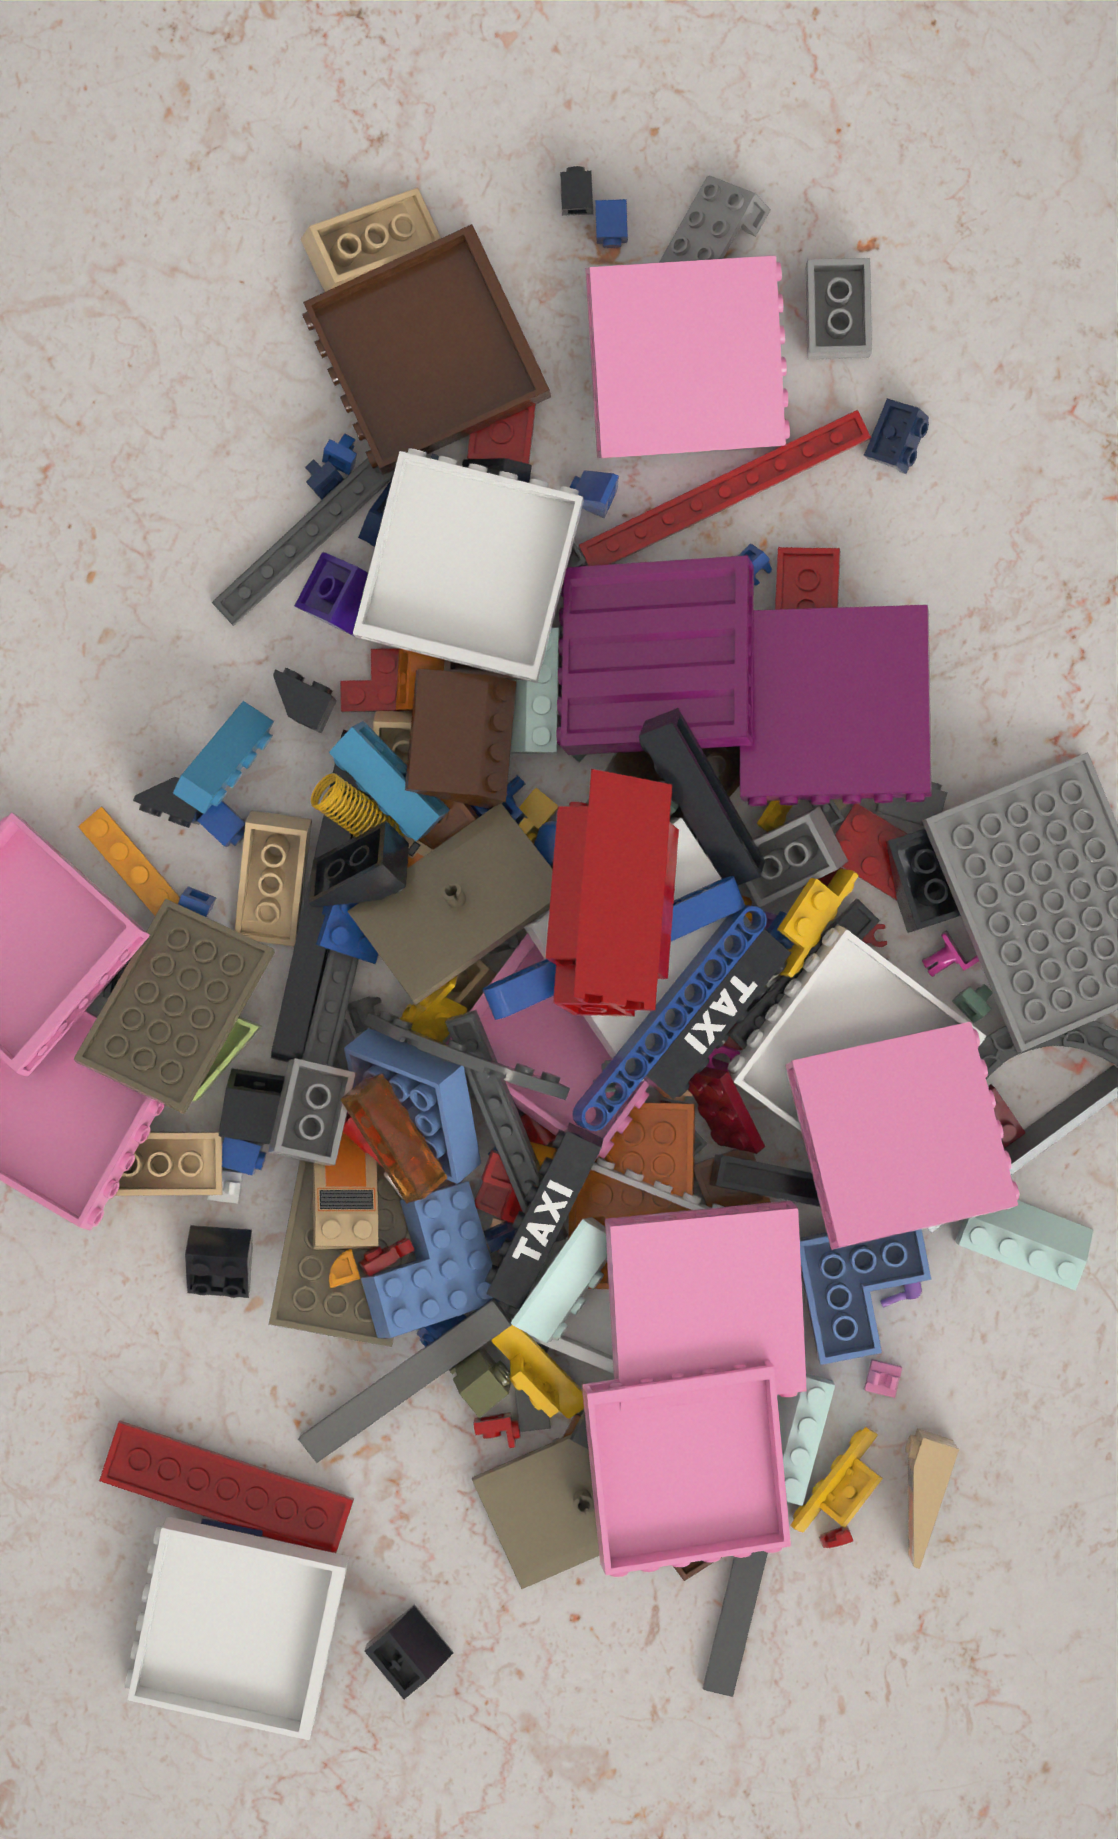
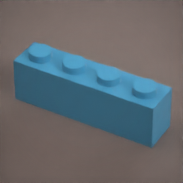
[173,701,274,814]
[329,721,450,842]

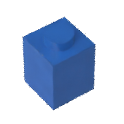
[595,199,628,248]
[197,800,245,847]
[222,1137,267,1176]

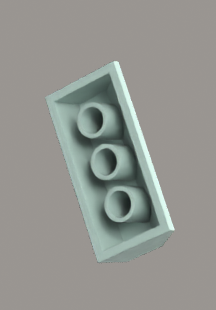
[510,628,559,754]
[955,1200,1093,1291]
[511,1217,607,1343]
[777,1373,835,1506]

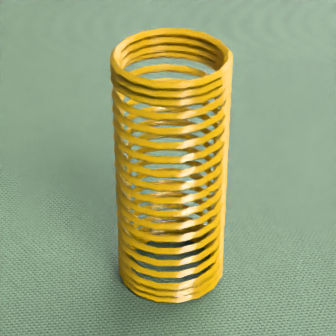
[310,773,404,837]

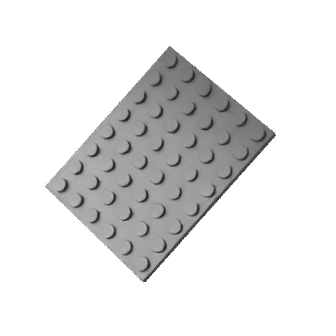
[922,752,1118,1053]

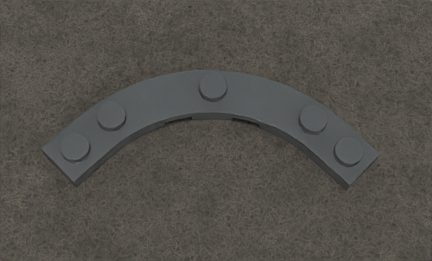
[364,1011,570,1100]
[978,1021,1118,1080]

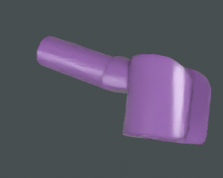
[880,1282,922,1308]

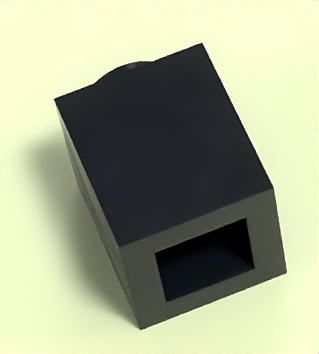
[560,166,593,216]

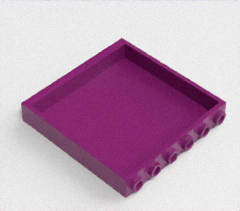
[740,605,932,806]

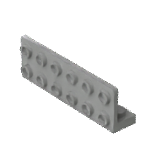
[659,176,771,263]

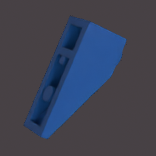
[570,470,619,518]

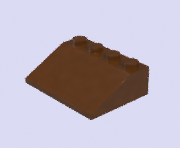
[405,669,517,809]

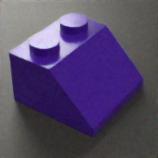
[294,552,368,637]

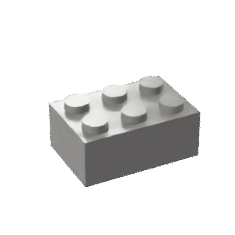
[805,258,872,359]
[746,806,848,907]
[268,1058,356,1166]

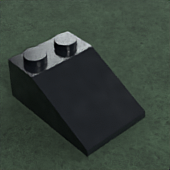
[308,821,409,907]
[886,829,961,933]

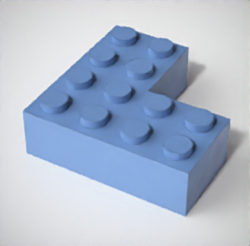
[344,1028,481,1184]
[361,1181,501,1338]
[800,1229,932,1365]

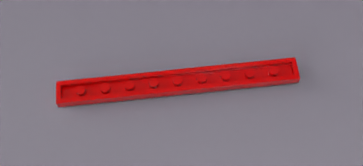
[578,410,871,566]

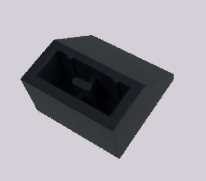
[273,667,337,734]
[133,777,203,828]
[219,1068,285,1144]
[185,1225,253,1298]
[364,1604,454,1699]

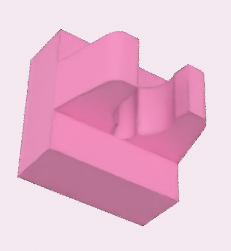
[864,1359,902,1398]

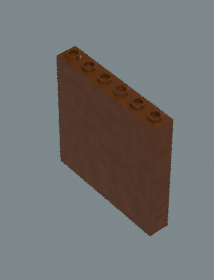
[302,224,551,475]

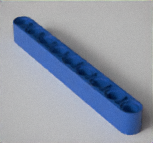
[482,876,746,1020]
[572,905,767,1131]

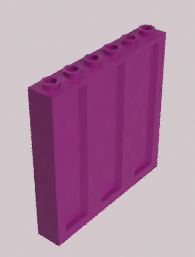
[556,555,754,755]

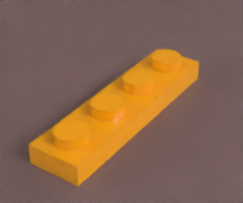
[78,806,180,916]

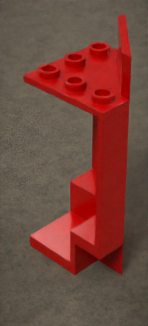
[545,769,679,1016]

